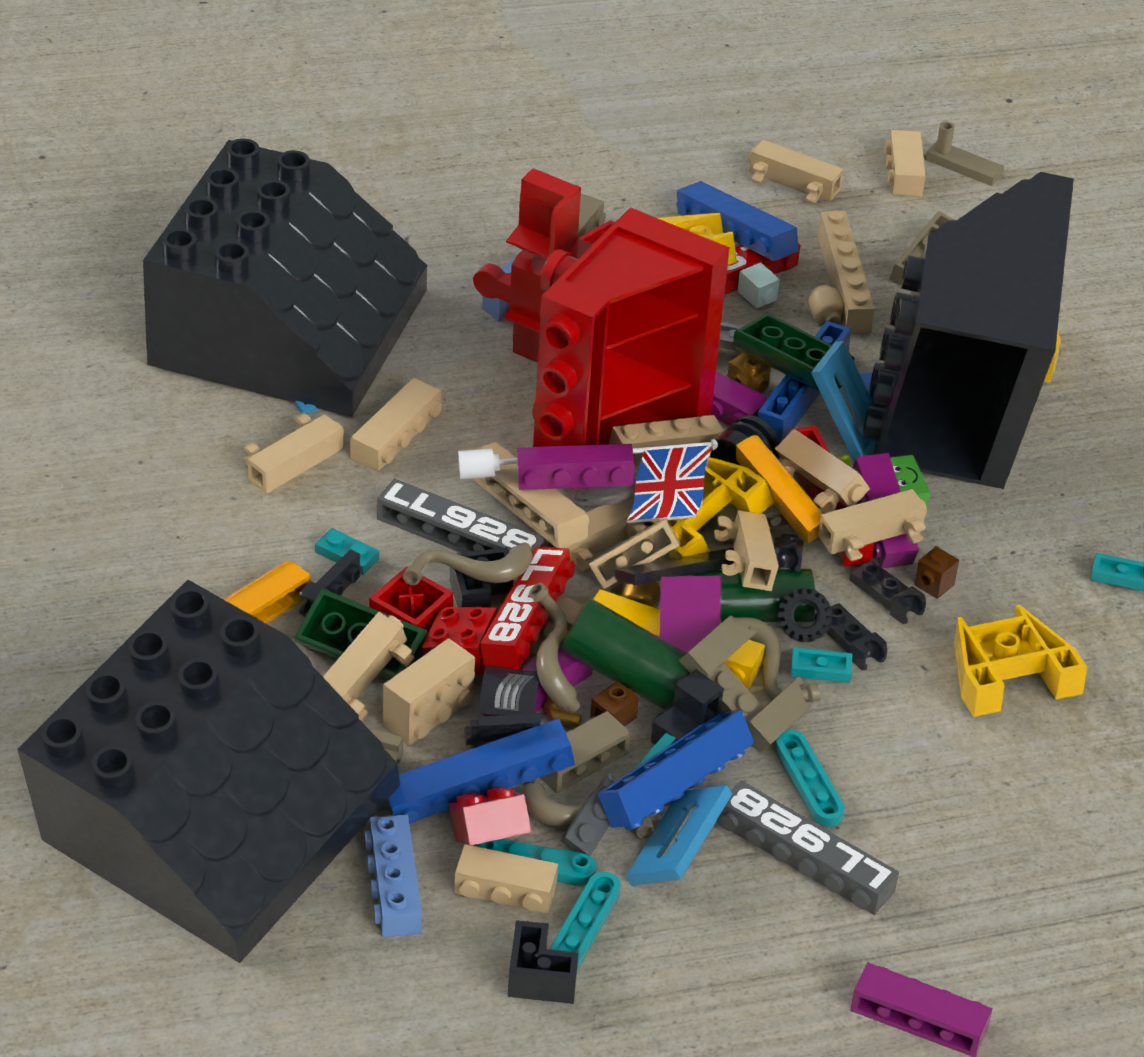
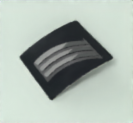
[478,666,539,715]

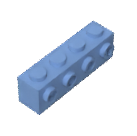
[364,815,422,937]

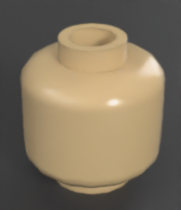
[807,285,844,324]

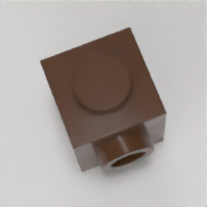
[914,546,959,599]
[590,681,639,727]

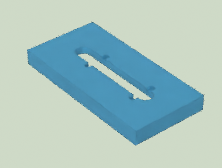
[811,341,876,462]
[626,784,733,886]

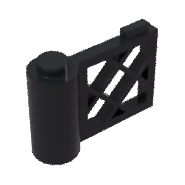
[464,713,541,749]

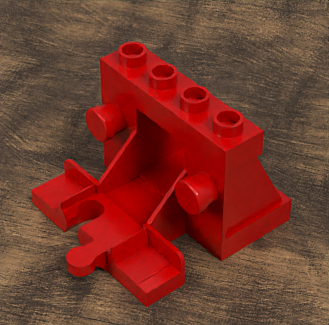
[473,168,730,492]

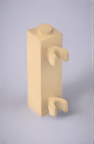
[748,140,844,204]
[243,413,344,494]
[775,429,870,514]
[818,489,927,561]
[546,493,647,573]
[714,510,779,591]
[323,612,415,721]

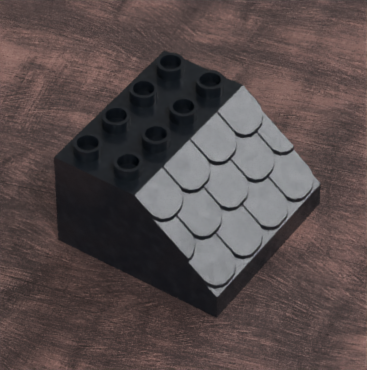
[143,138,428,417]
[862,172,1074,489]
[17,580,400,963]

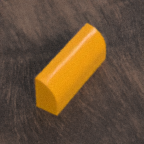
[736,435,823,545]
[224,561,311,624]

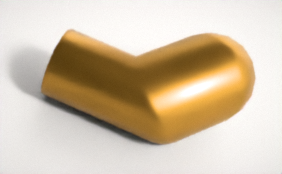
[544,695,582,729]

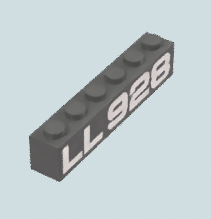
[377,478,546,553]
[717,780,899,915]

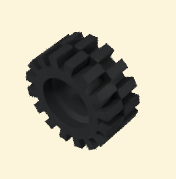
[778,588,832,642]

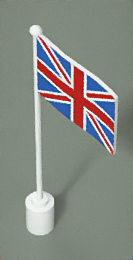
[458,439,718,523]

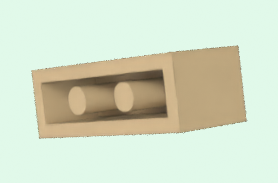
[884,130,926,196]
[589,518,680,589]
[454,844,558,913]

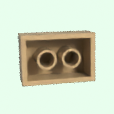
[383,638,475,746]

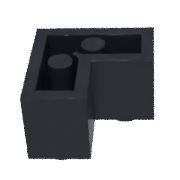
[449,547,513,608]
[651,669,724,745]
[508,920,579,1004]

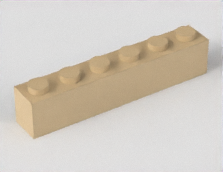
[818,210,875,334]
[473,441,589,548]

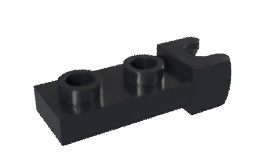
[774,534,804,572]
[299,549,361,617]
[850,560,926,624]
[815,603,887,670]

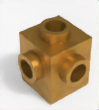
[727,353,771,393]

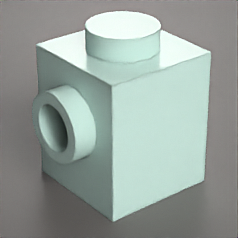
[738,263,780,309]

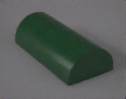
[733,313,855,392]
[692,569,815,623]
[294,588,428,680]
[559,597,689,709]

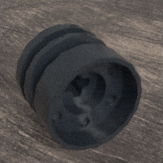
[709,415,780,466]

